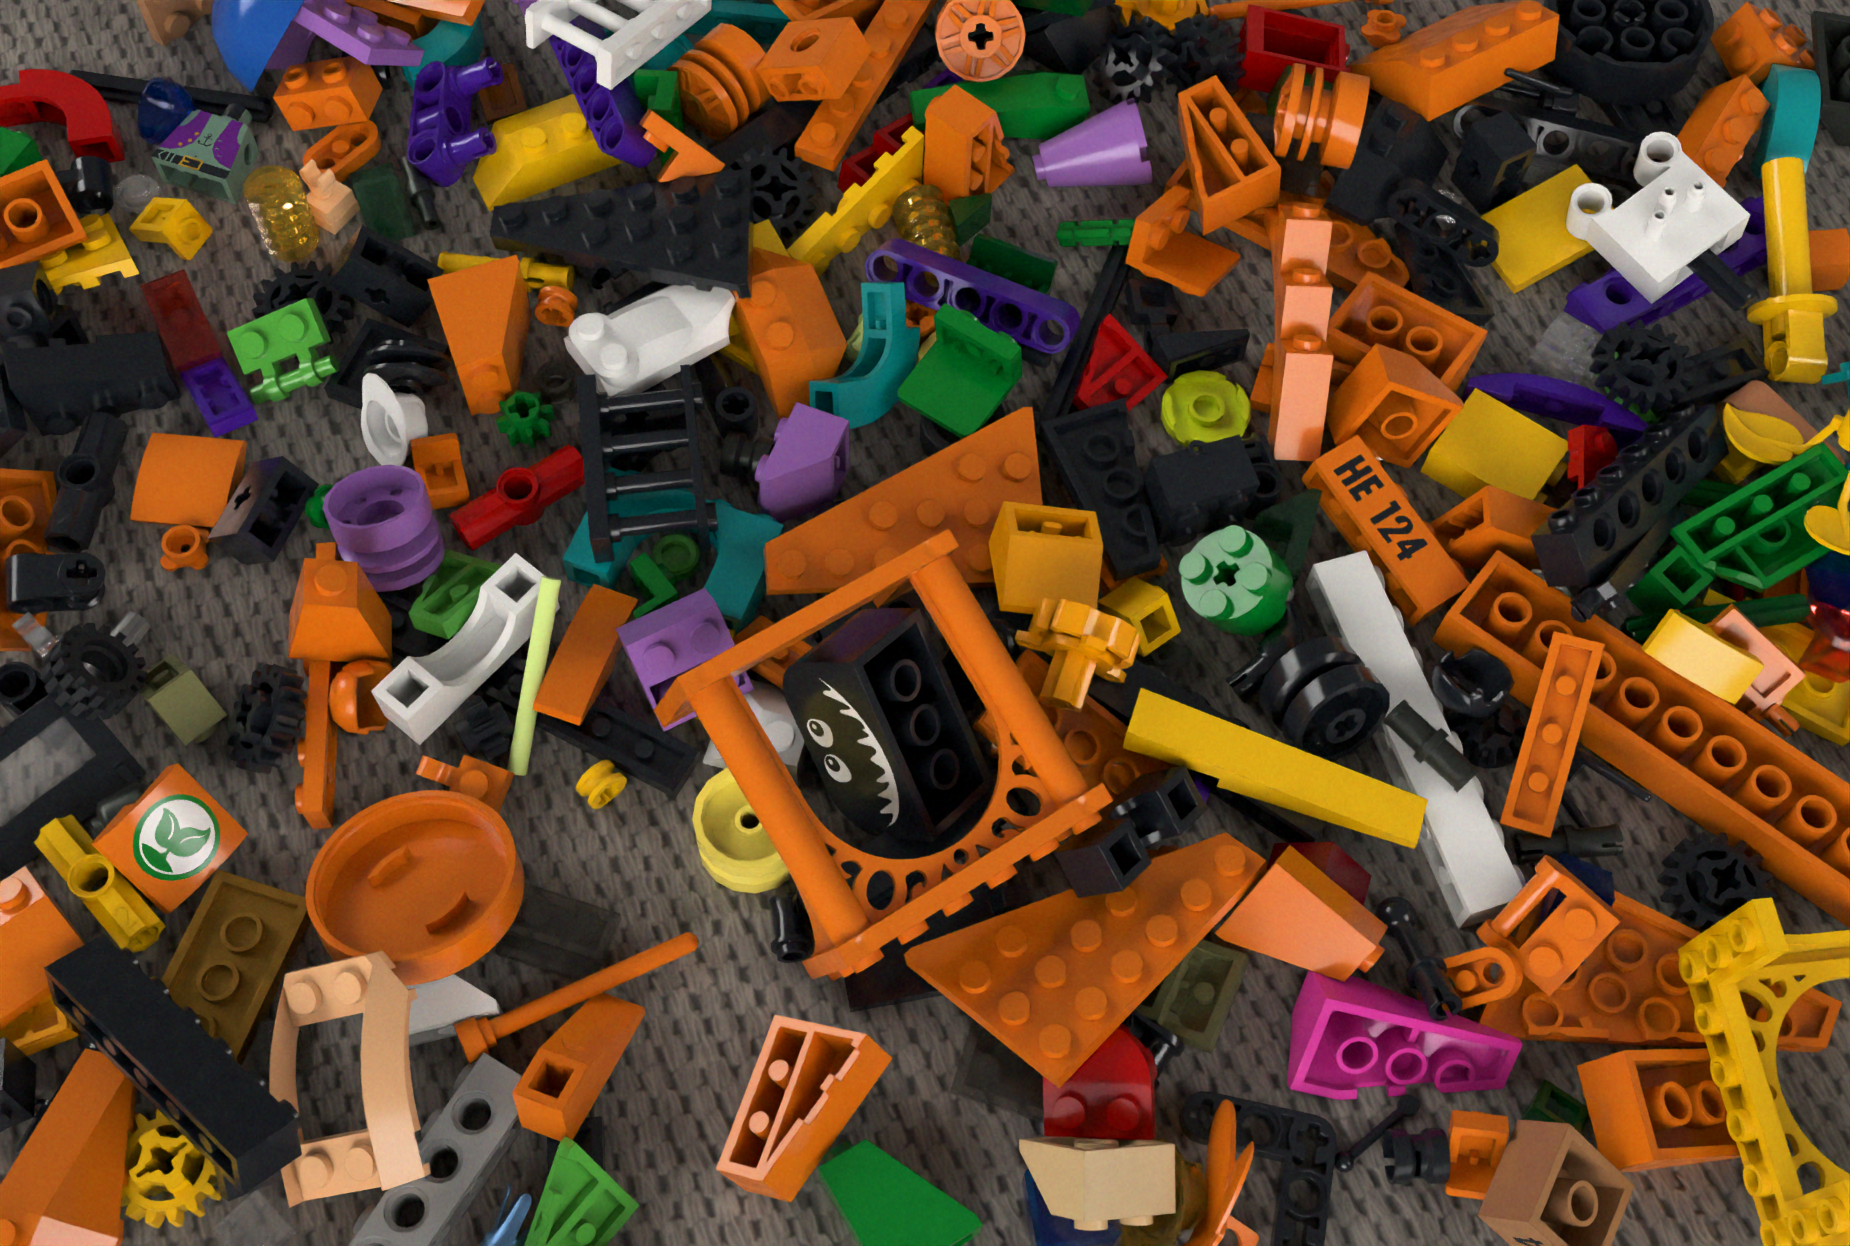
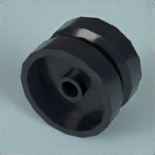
[1259,635,1390,761]

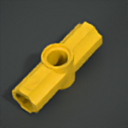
[34,814,166,953]

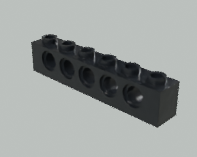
[1530,402,1729,587]

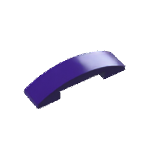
[1460,373,1649,451]

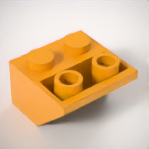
[988,501,1103,614]

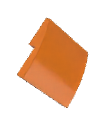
[130,432,247,529]

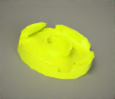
[1160,370,1251,451]

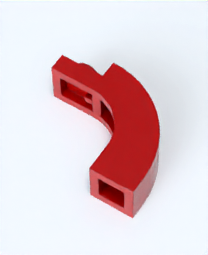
[0,69,125,163]

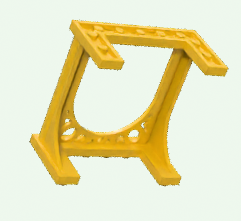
[1677,897,1850,1246]

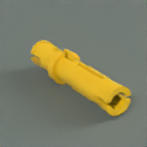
[437,251,575,293]

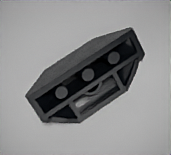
[1323,96,1450,226]

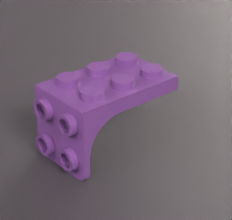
[265,0,424,69]

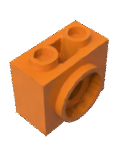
[756,17,872,102]

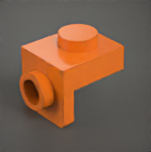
[410,433,471,510]
[1445,1110,1509,1200]

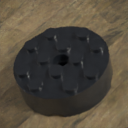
[1542,0,1714,106]

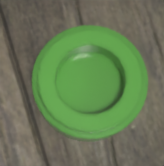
[652,534,700,581]

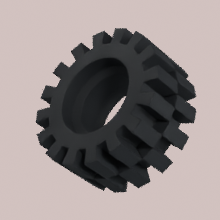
[40,623,147,721]

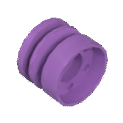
[323,464,445,592]

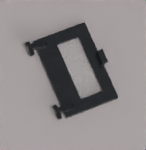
[0,691,154,881]

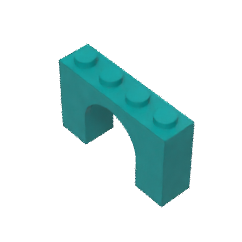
[562,467,785,635]

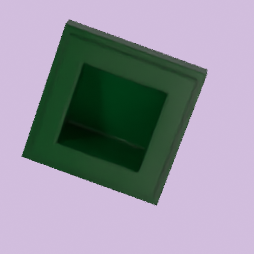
[947,192,992,250]
[1520,1079,1589,1134]

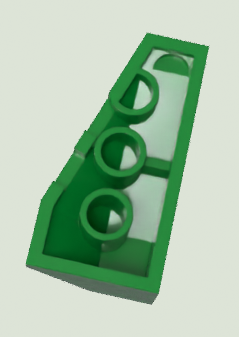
[909,69,1090,140]

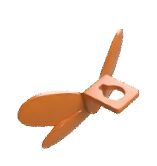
[1180,1099,1259,1246]

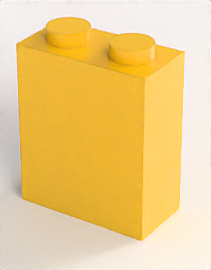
[1420,388,1568,504]

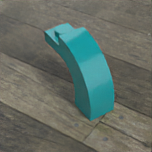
[401,12,484,92]
[1751,63,1821,179]
[809,282,920,429]

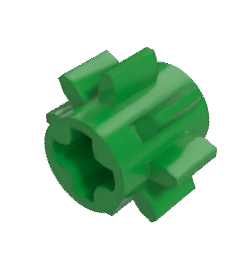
[495,390,555,448]

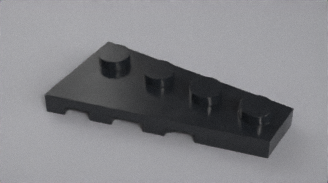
[1039,398,1161,582]

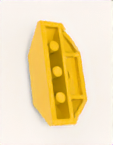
[473,94,623,211]

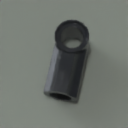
[54,156,114,214]

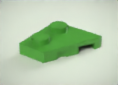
[408,549,503,640]
[524,1136,640,1246]

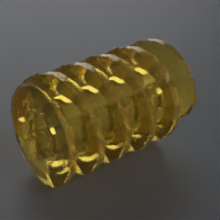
[243,165,320,262]
[892,184,963,284]

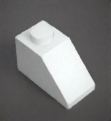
[406,974,504,1047]

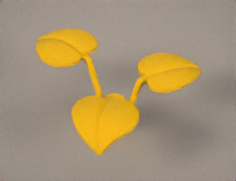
[1723,403,1850,556]

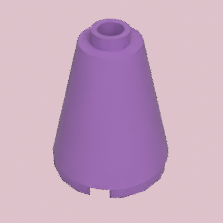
[1032,98,1153,187]

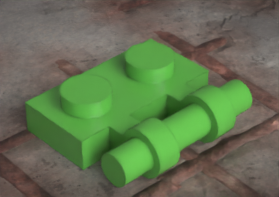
[227,298,340,405]

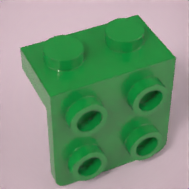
[897,303,1022,439]

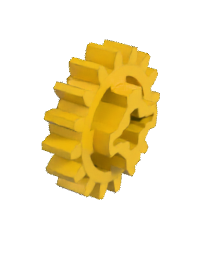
[121,1109,222,1229]

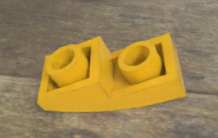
[1641,608,1765,705]

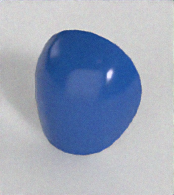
[211,0,305,93]

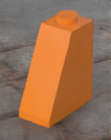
[1429,485,1558,571]
[288,558,392,664]
[1215,845,1388,982]

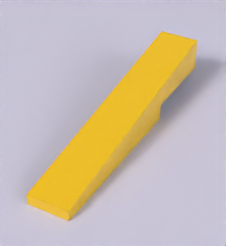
[1122,688,1428,849]

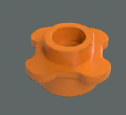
[1361,10,1407,48]
[160,525,210,572]

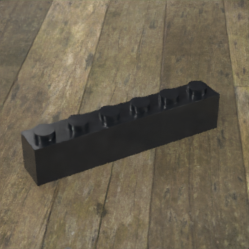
[44,934,302,1195]

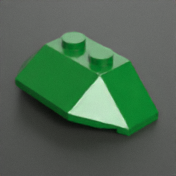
[1669,442,1849,593]

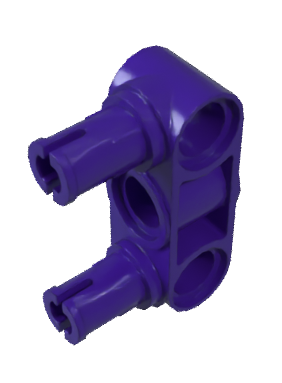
[407,57,503,187]

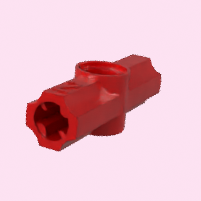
[448,444,585,551]

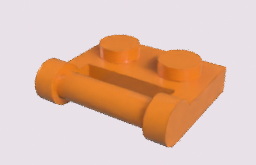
[1476,855,1623,996]

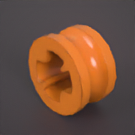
[534,286,578,327]

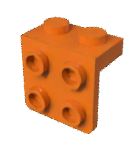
[1710,1,1815,86]

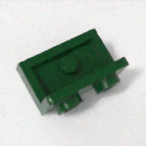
[965,233,1058,319]

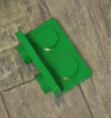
[634,69,685,168]

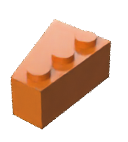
[1178,75,1281,236]
[716,1015,893,1203]

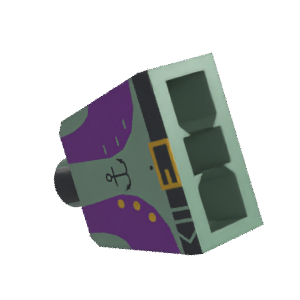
[151,103,259,205]

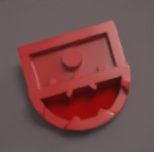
[1043,1024,1157,1140]

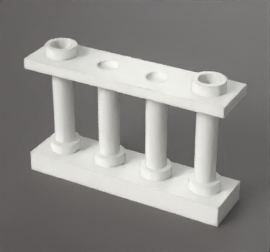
[525,0,712,90]

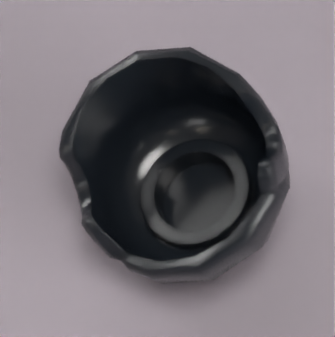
[1430,648,1515,717]

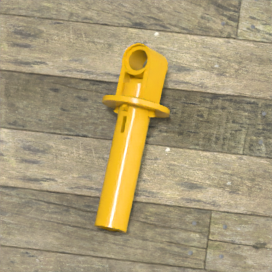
[1746,157,1838,384]

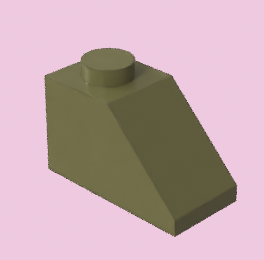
[139,653,227,746]

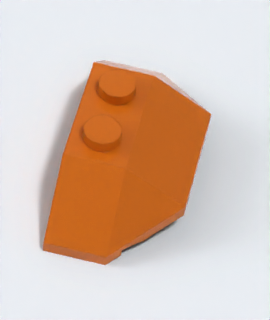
[728,246,848,421]

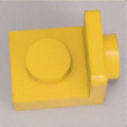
[129,197,213,260]

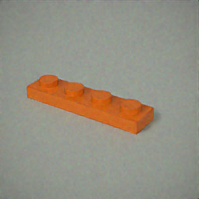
[1499,631,1605,839]

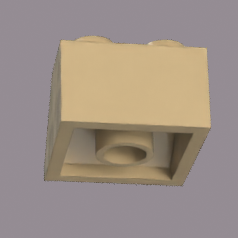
[1019,1137,1176,1231]

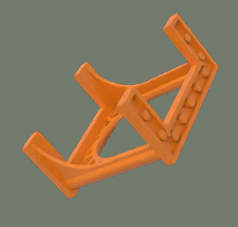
[654,528,1113,982]

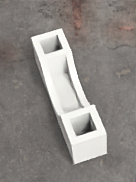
[371,553,560,745]

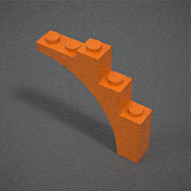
[1264,201,1333,461]

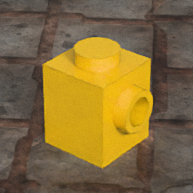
[1097,577,1181,657]

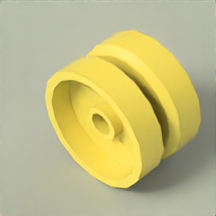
[692,768,801,894]

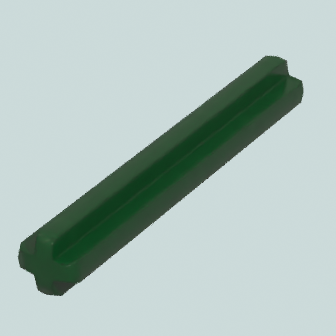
[1620,593,1810,645]

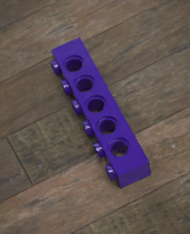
[1560,195,1767,353]

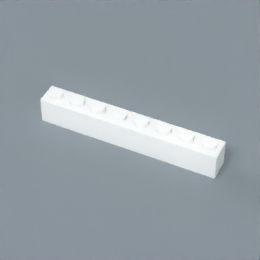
[1305,550,1526,929]

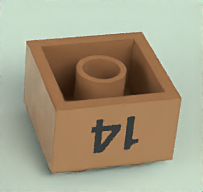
[1477,1119,1635,1246]

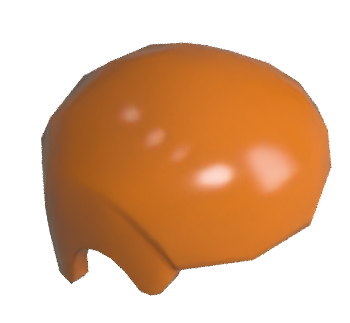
[328,659,394,735]

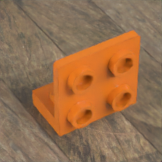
[1125,184,1240,297]

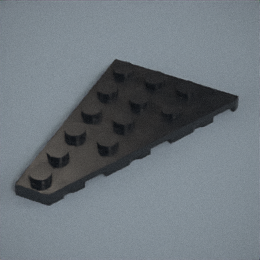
[490,168,754,299]

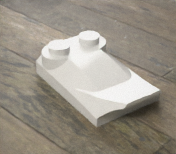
[563,284,736,396]

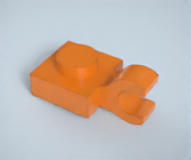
[415,754,514,814]

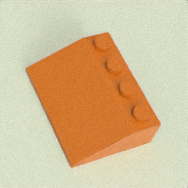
[1345,0,1560,122]

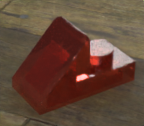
[140,269,223,372]
[1798,599,1850,683]

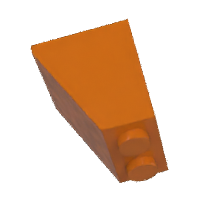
[427,254,532,416]

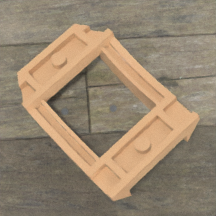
[268,950,431,1208]

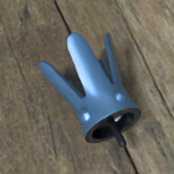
[479,1183,532,1246]

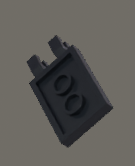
[844,883,1031,1012]

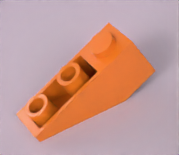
[512,993,646,1142]

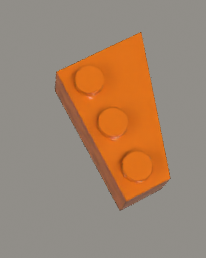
[922,84,1015,211]

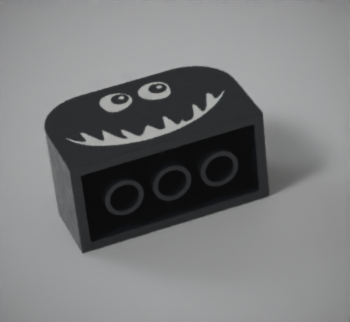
[783,608,995,842]

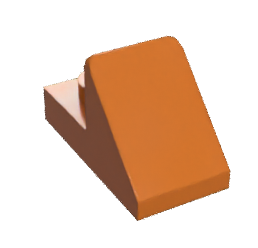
[639,108,725,182]

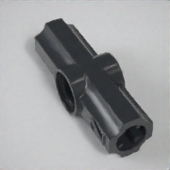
[43,411,129,553]

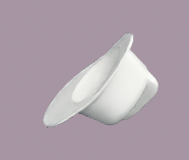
[361,373,428,466]

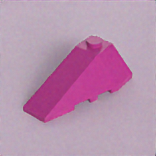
[1287,970,1523,1100]

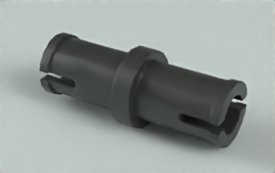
[1382,699,1480,793]
[1513,823,1624,865]

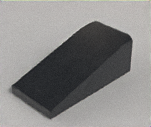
[1150,329,1250,385]

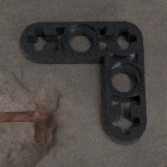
[1179,1091,1337,1246]

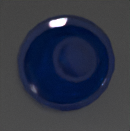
[137,77,197,146]

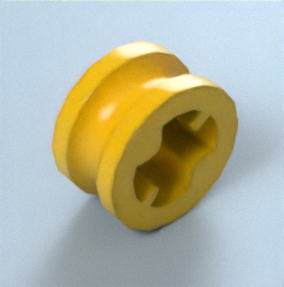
[576,759,627,810]

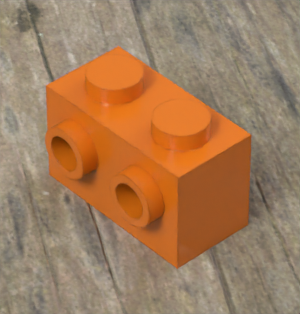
[273,56,383,131]

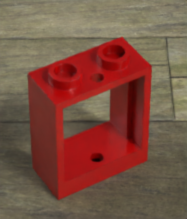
[1236,4,1351,93]

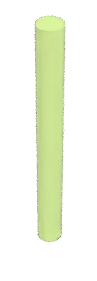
[507,576,561,776]

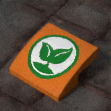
[91,763,249,914]

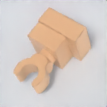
[299,159,360,235]

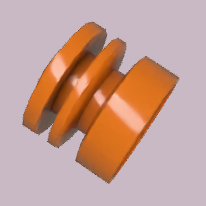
[935,0,1026,83]
[665,23,773,141]
[1272,63,1370,170]

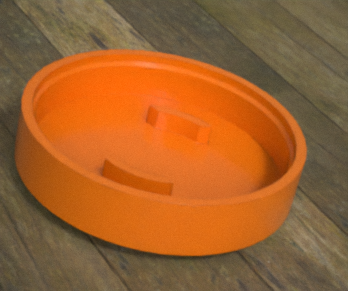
[305,790,525,986]

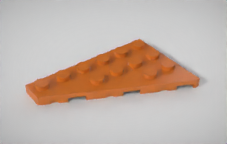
[904,832,1267,1089]
[1476,864,1842,1053]

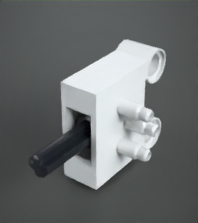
[1565,132,1755,311]

